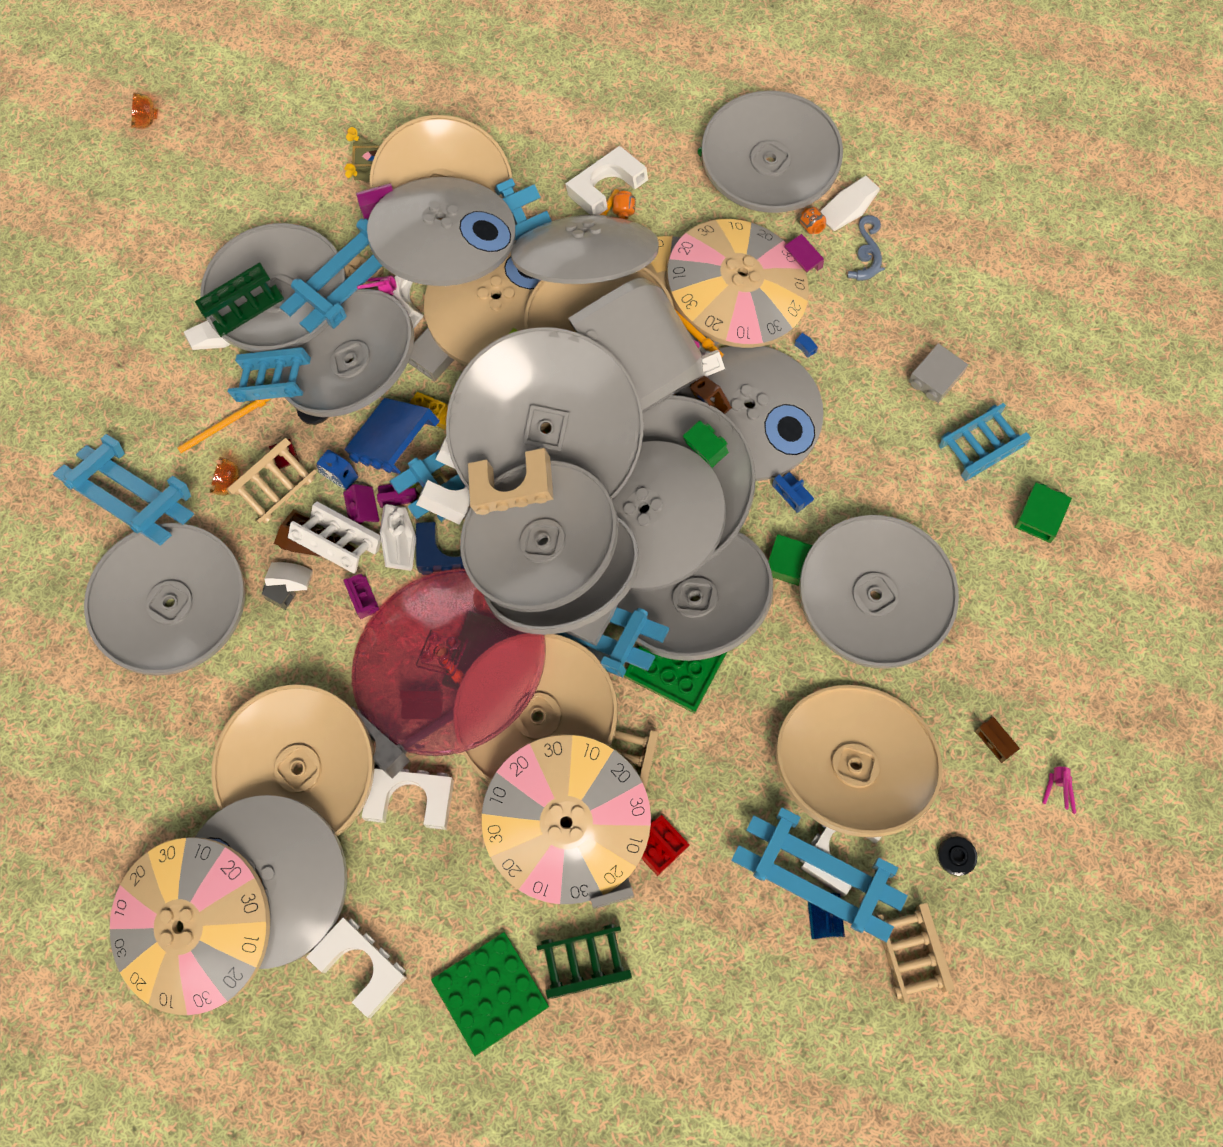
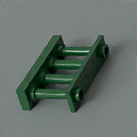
[195,262,284,337]
[536,924,632,1000]

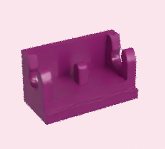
[343,574,380,620]

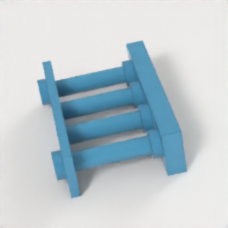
[227,347,311,402]
[939,403,1031,481]

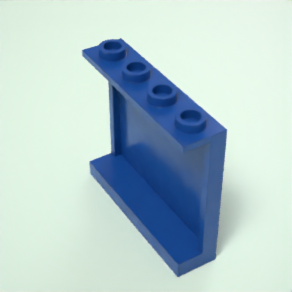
[344,398,440,474]

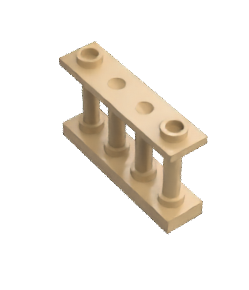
[226,438,317,524]
[613,730,659,790]
[877,903,955,1003]

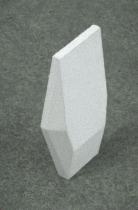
[821,176,880,231]
[184,320,231,350]
[380,504,416,571]

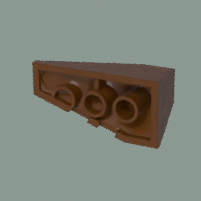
[273,509,356,557]

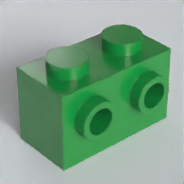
[683,420,729,468]

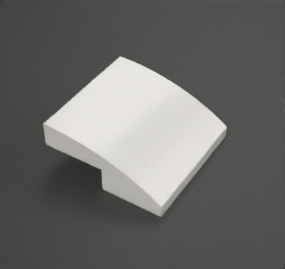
[265,562,313,591]

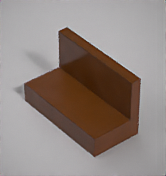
[975,717,1020,763]

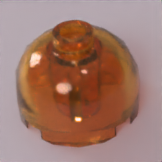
[131,92,158,129]
[210,457,240,496]

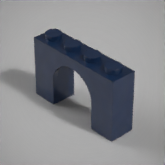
[416,522,466,575]

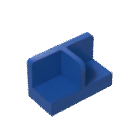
[772,472,814,513]

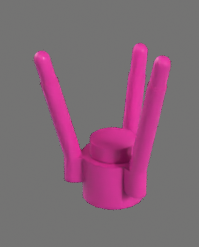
[357,275,397,296]
[1042,767,1076,814]

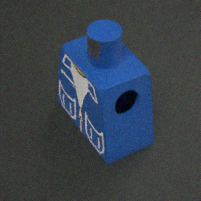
[317,449,358,490]

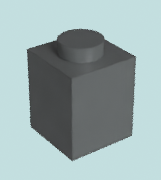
[262,584,296,611]

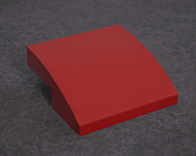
[641,815,690,876]

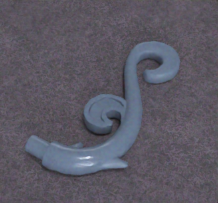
[847,215,885,281]

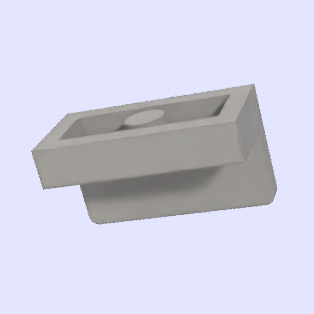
[591,878,634,909]

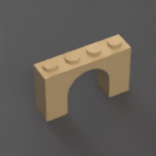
[468,448,554,515]

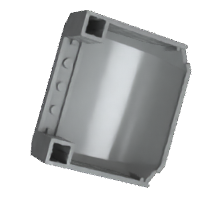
[569,278,704,414]

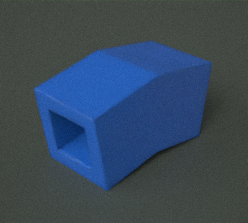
[794,333,818,358]

